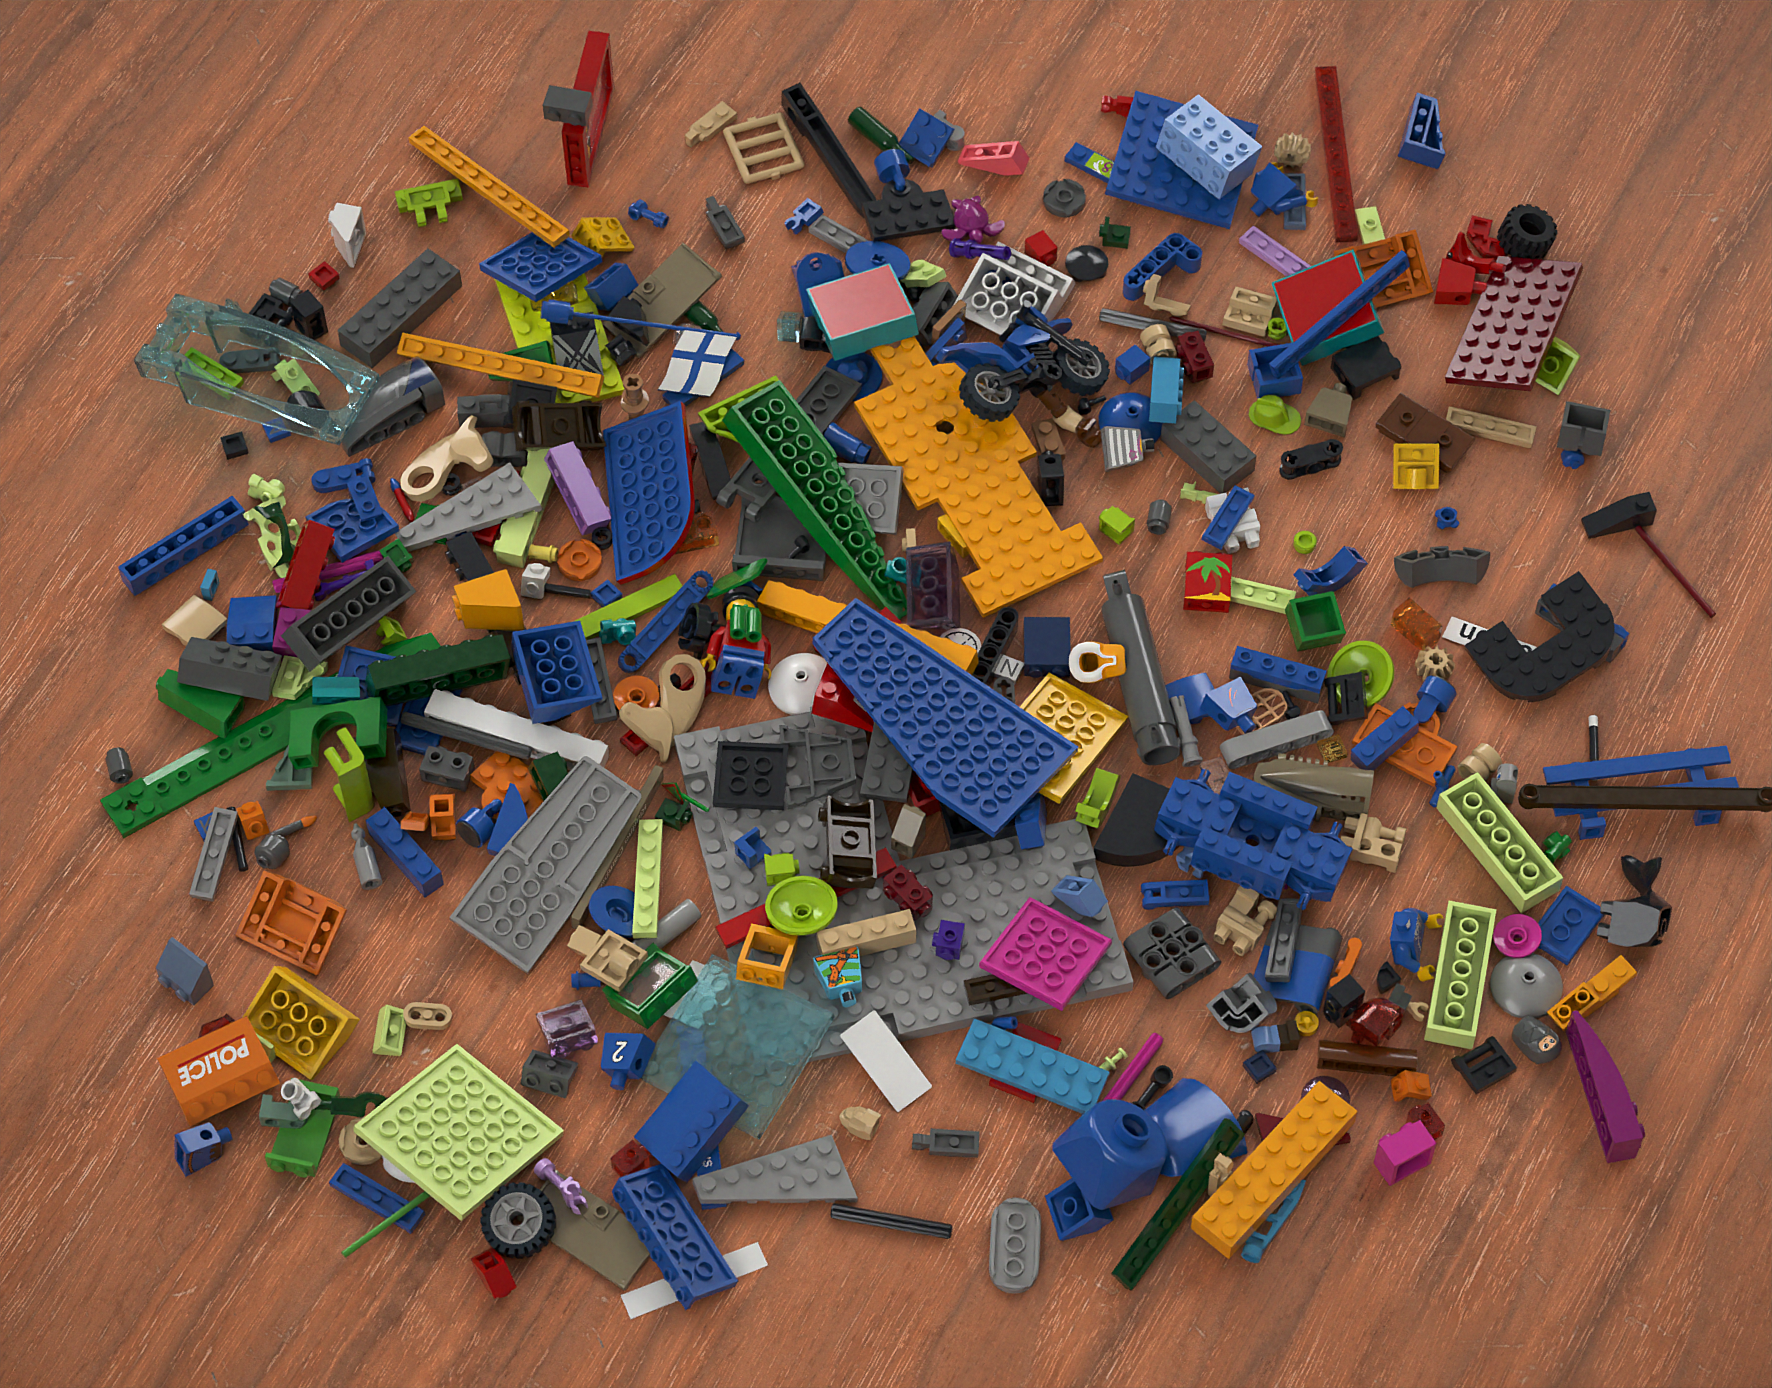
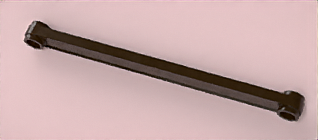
[1518,784,1772,813]

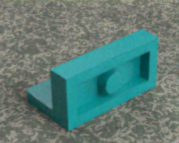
[312,677,360,705]

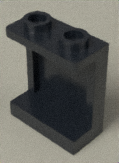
[1330,336,1401,400]

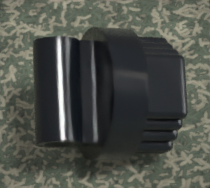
[605,334,637,367]

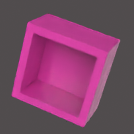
[1373,1120,1437,1186]

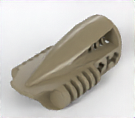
[1253,753,1374,822]

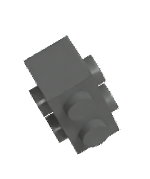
[419,746,475,792]

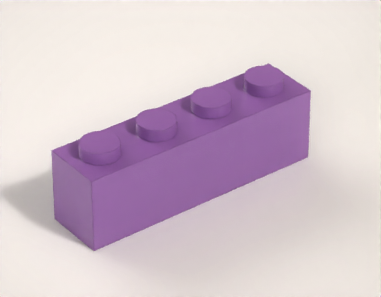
[544,441,611,536]

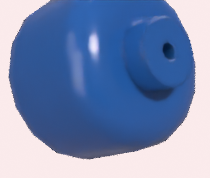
[1561,449,1585,469]

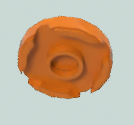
[557,539,602,581]

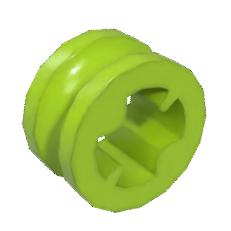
[1267,318,1287,340]

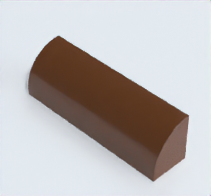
[1317,1040,1417,1076]

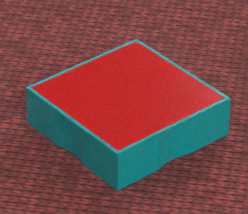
[1271,250,1385,366]
[806,263,919,361]

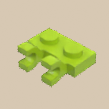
[404,182,451,228]

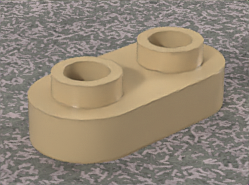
[403,1002,452,1030]

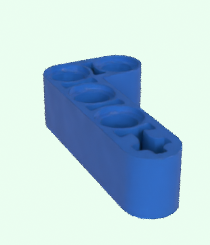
[1122,233,1202,301]

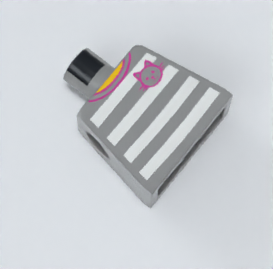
[1101,426,1155,472]

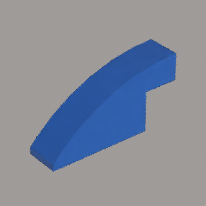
[487,783,528,856]

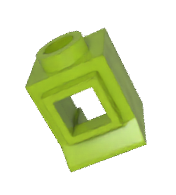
[1099,506,1135,545]
[764,853,800,886]

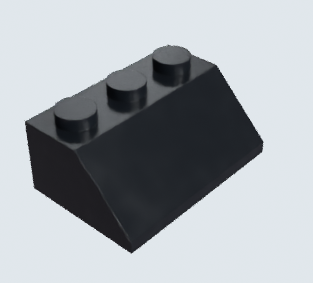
[939,801,1018,851]

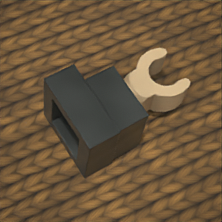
[1384,983,1429,1022]

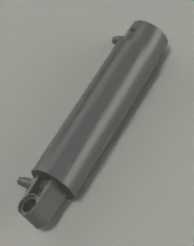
[1101,569,1181,766]

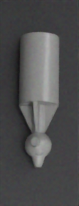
[351,823,382,890]

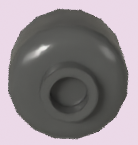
[254,834,290,869]

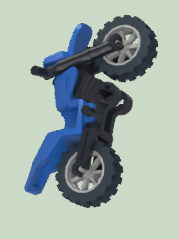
[936,300,1110,422]

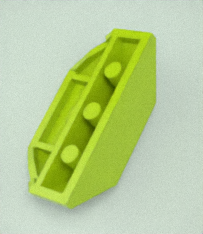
[698,375,779,442]

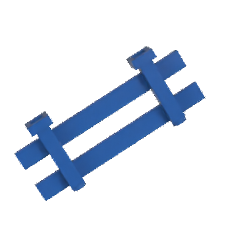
[1543,745,1739,840]

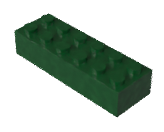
[365,634,510,707]

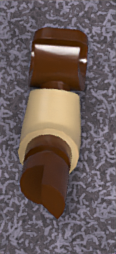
[1036,390,1102,448]

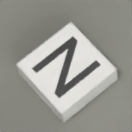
[994,655,1024,685]

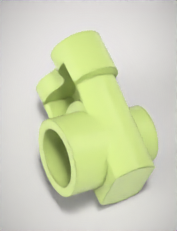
[248,474,285,502]

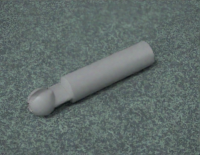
[631,899,702,950]

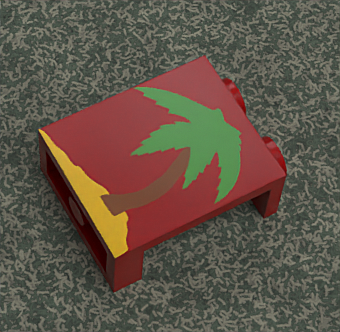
[1183,551,1232,613]

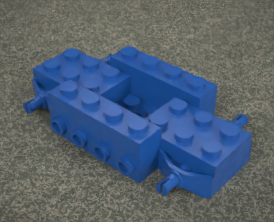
[1154,769,1352,910]

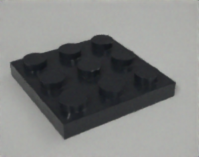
[713,741,789,811]

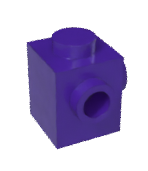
[932,920,965,960]

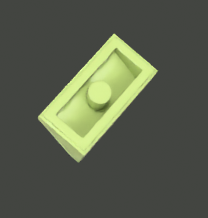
[372,1004,406,1056]

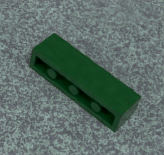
[528,751,568,802]

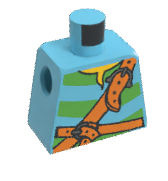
[813,947,862,1007]

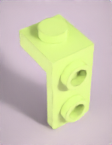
[271,358,320,395]

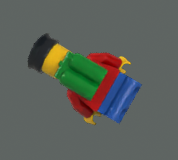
[700,585,771,699]

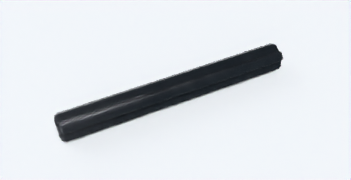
[830,1204,953,1239]

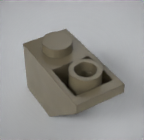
[891,804,926,858]

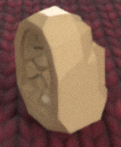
[839,1106,881,1140]

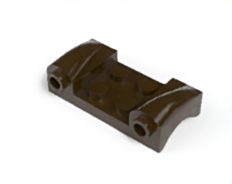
[512,400,606,451]
[818,796,877,889]

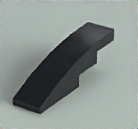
[689,422,731,500]

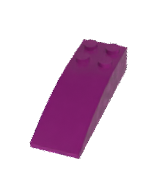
[1566,1010,1645,1163]

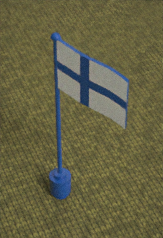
[541,299,741,397]

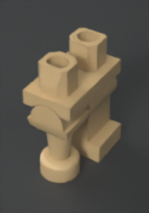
[1341,813,1406,873]
[1213,886,1277,957]

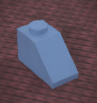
[1051,875,1108,917]

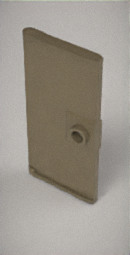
[602,243,722,359]
[517,1170,651,1291]

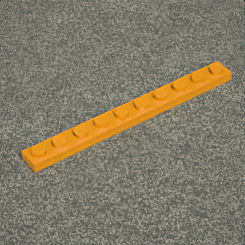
[408,126,570,248]
[397,333,604,398]

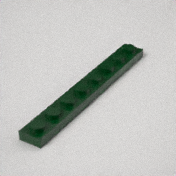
[1111,1118,1245,1290]

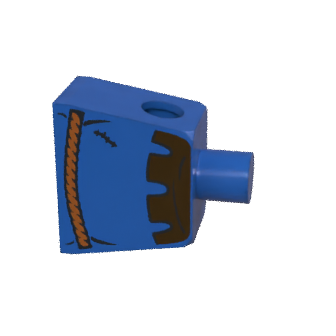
[174,1122,233,1177]

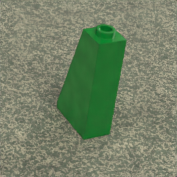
[156,669,245,739]

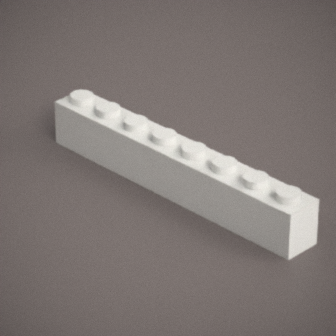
[424,689,609,770]

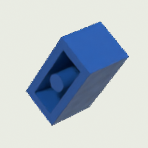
[584,263,639,311]

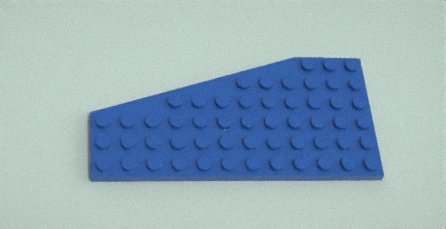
[812,598,1078,838]

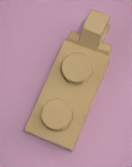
[685,101,737,148]
[1208,1153,1233,1196]

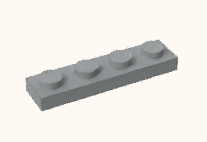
[189,807,238,902]

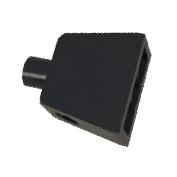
[1038,451,1064,506]

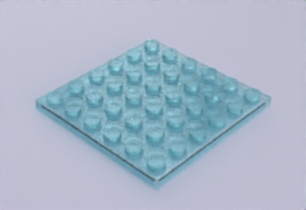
[640,954,835,1140]

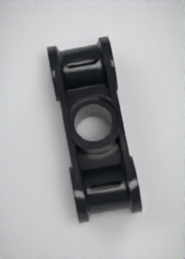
[1279,439,1343,480]

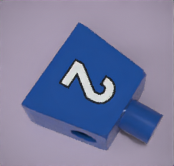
[601,1033,656,1090]

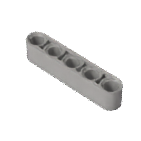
[1219,710,1334,769]

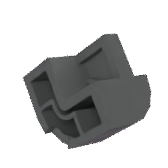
[1206,973,1277,1033]

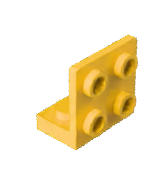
[571,217,635,267]

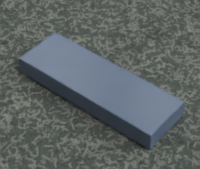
[1284,173,1306,230]

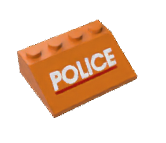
[157,1016,280,1126]

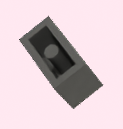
[543,85,593,126]

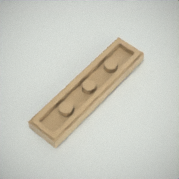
[1446,406,1536,448]

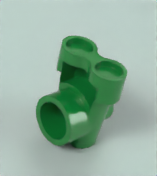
[1542,830,1572,863]

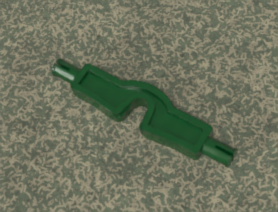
[314,1091,389,1117]

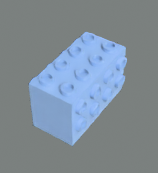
[1156,94,1262,199]

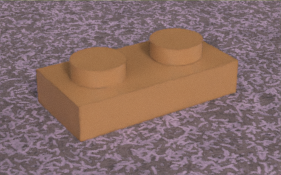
[1031,418,1065,460]

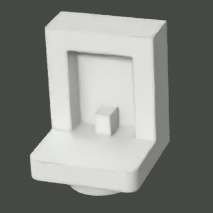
[521,563,551,599]

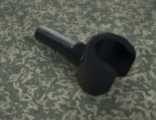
[1077,395,1106,415]
[787,535,810,559]
[1282,690,1300,720]

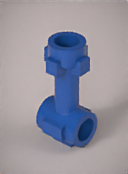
[628,199,669,228]

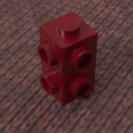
[1175,330,1214,383]
[883,864,933,921]

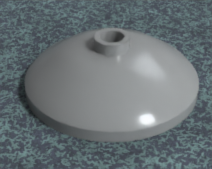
[1490,953,1563,1019]

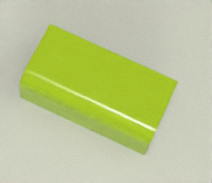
[324,727,374,822]

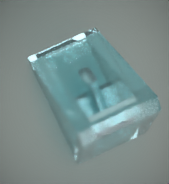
[777,311,803,342]

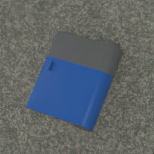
[1254,921,1343,1015]

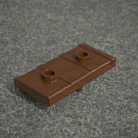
[1376,393,1476,473]

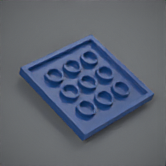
[479,232,602,302]

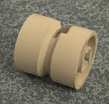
[1140,324,1177,365]
[1457,743,1502,781]

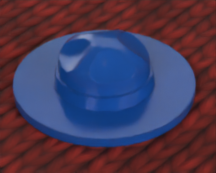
[825,352,882,402]
[589,886,635,938]

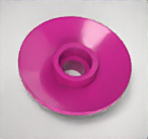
[1493,914,1542,958]

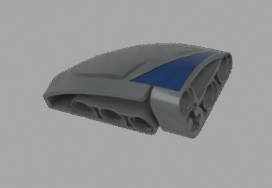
[341,356,445,457]

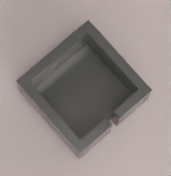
[1557,401,1611,456]

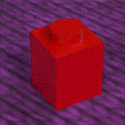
[1024,230,1058,266]

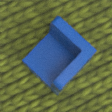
[734,827,771,869]

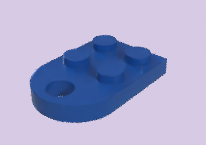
[795,252,841,317]

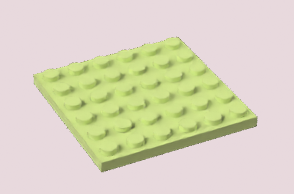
[353,1044,564,1221]

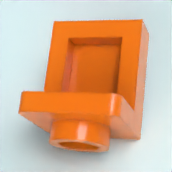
[236,801,270,840]
[1391,1070,1432,1102]

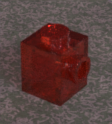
[1406,1102,1445,1140]
[610,1139,650,1177]

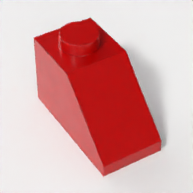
[470,1247,517,1299]

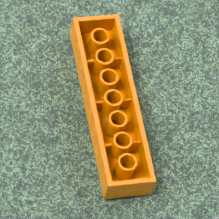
[1191,1081,1358,1259]

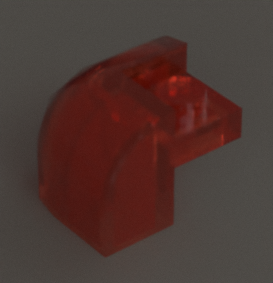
[1346,997,1405,1047]

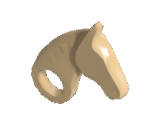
[400,415,494,502]
[619,654,706,763]

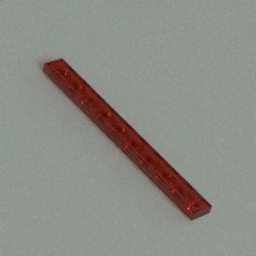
[1314,66,1358,243]

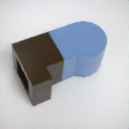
[1251,1020,1300,1053]

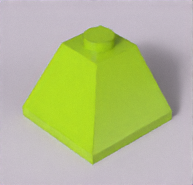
[1535,337,1581,395]

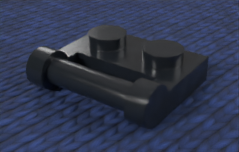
[1324,672,1368,725]
[1451,1036,1517,1094]

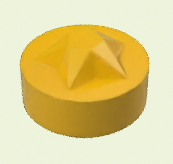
[1295,1011,1319,1037]

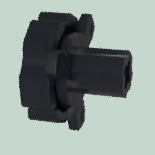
[678,602,726,660]

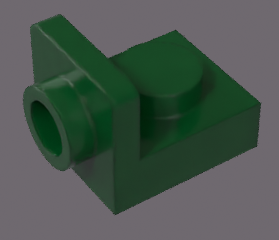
[1099,217,1131,249]
[655,798,692,831]

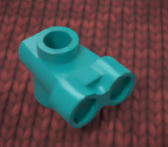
[884,557,922,589]
[599,618,636,645]

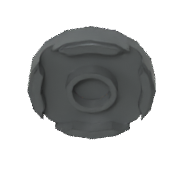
[1043,179,1086,217]

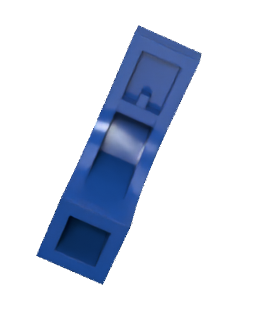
[1293,546,1368,596]

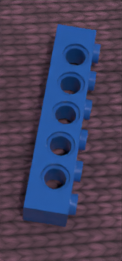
[118,495,249,596]

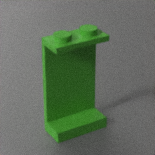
[265,1078,340,1177]

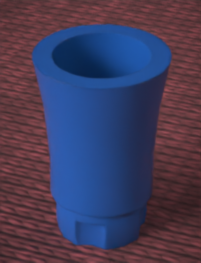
[823,422,872,464]

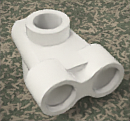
[281,1078,321,1120]

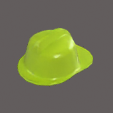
[1249,394,1301,435]

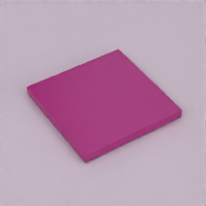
[979,897,1112,1011]

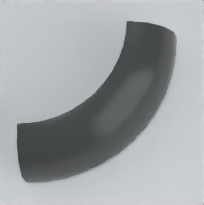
[1394,546,1490,588]

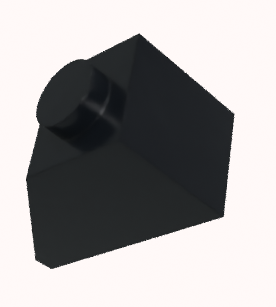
[608,296,649,346]

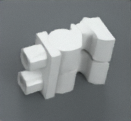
[1205,487,1260,554]

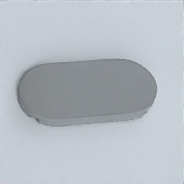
[989,1198,1041,1294]

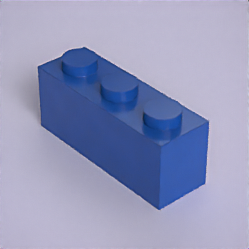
[1351,706,1419,770]
[1015,792,1047,849]

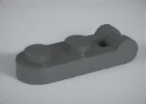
[219,345,281,374]

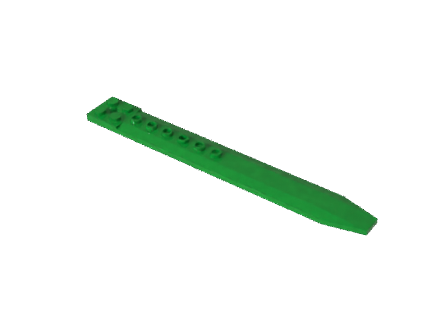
[100,632,441,839]

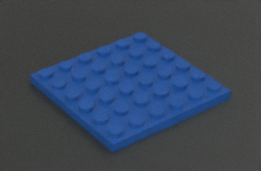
[1105,91,1259,229]

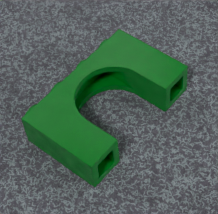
[288,697,388,770]

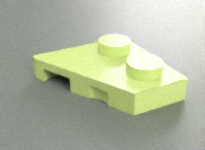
[899,259,947,287]
[272,655,328,700]

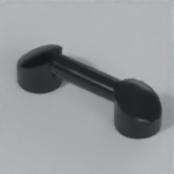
[1131,1065,1173,1111]

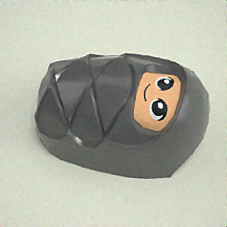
[1512,1015,1562,1064]

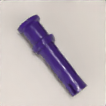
[949,238,1011,260]

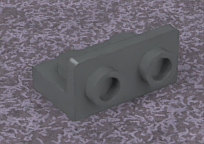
[521,1050,578,1098]

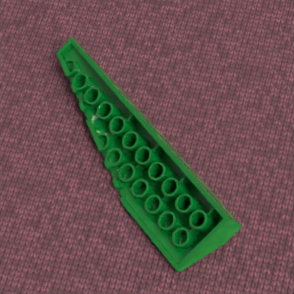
[722,380,912,620]

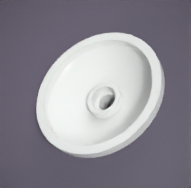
[768,653,827,715]

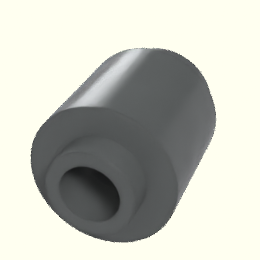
[269,277,303,306]
[1147,500,1172,535]
[105,747,133,784]

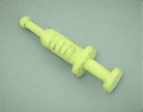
[1099,1047,1128,1071]

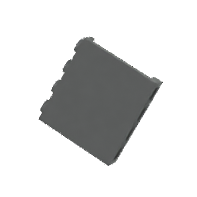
[732,495,827,581]

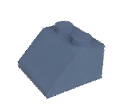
[156,937,214,1005]

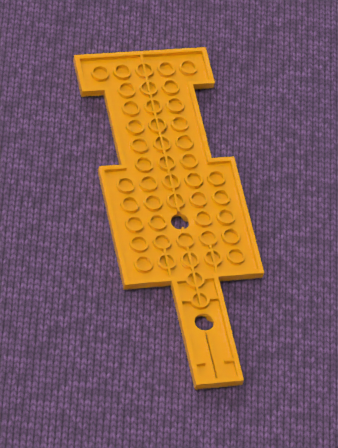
[854,336,1103,618]

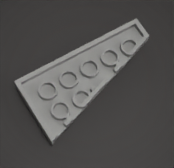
[395,462,543,552]
[692,1135,858,1204]

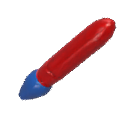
[390,478,414,522]

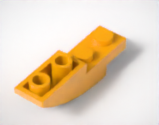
[1547,955,1637,1031]

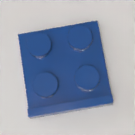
[899,108,955,168]

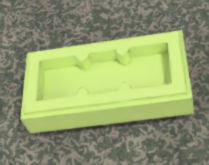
[1354,206,1385,245]

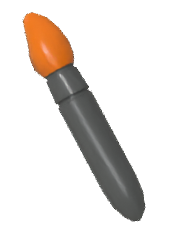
[265,815,317,837]

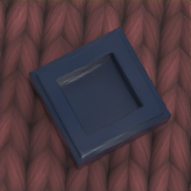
[1242,1050,1277,1084]

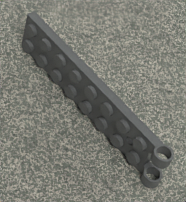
[716,366,862,523]

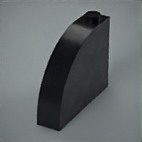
[1093,773,1181,867]

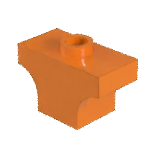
[429,793,456,841]

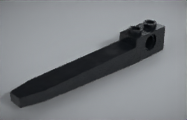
[781,83,876,219]

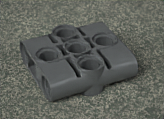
[1123,907,1222,999]

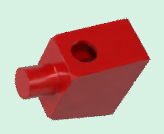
[1434,258,1487,305]

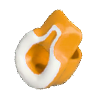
[1069,641,1126,683]

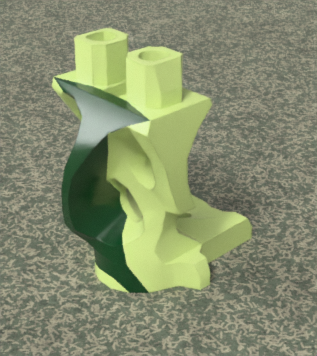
[243,496,301,578]

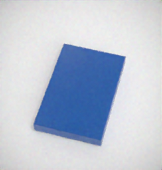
[1538,886,1605,966]

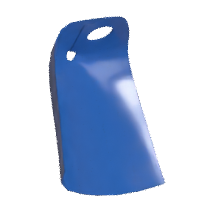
[1145,1078,1248,1177]

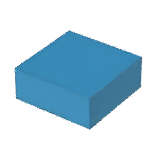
[200,569,220,601]

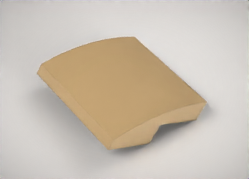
[1222,287,1277,337]
[161,595,228,646]

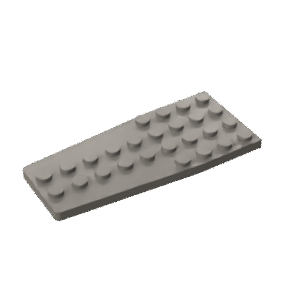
[449,756,641,974]

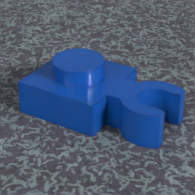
[784,198,824,235]

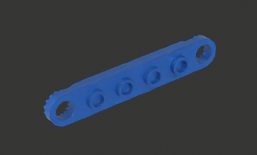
[618,570,714,673]

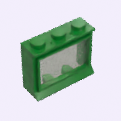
[602,942,699,1029]

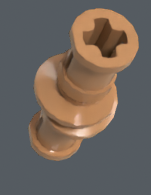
[620,374,649,421]

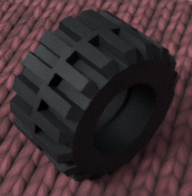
[1497,204,1558,259]

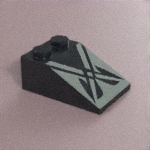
[550,312,604,376]

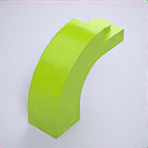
[1075,768,1121,828]

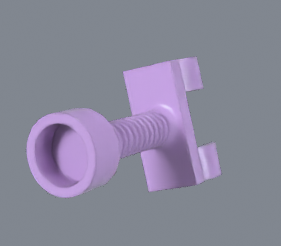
[534,1158,588,1214]

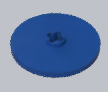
[845,241,910,281]

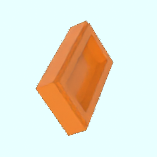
[401,812,431,831]

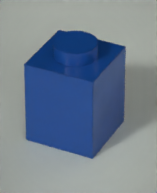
[1115,345,1150,385]

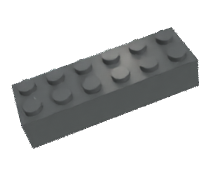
[337,248,462,368]
[281,556,417,672]

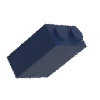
[1023,617,1071,678]

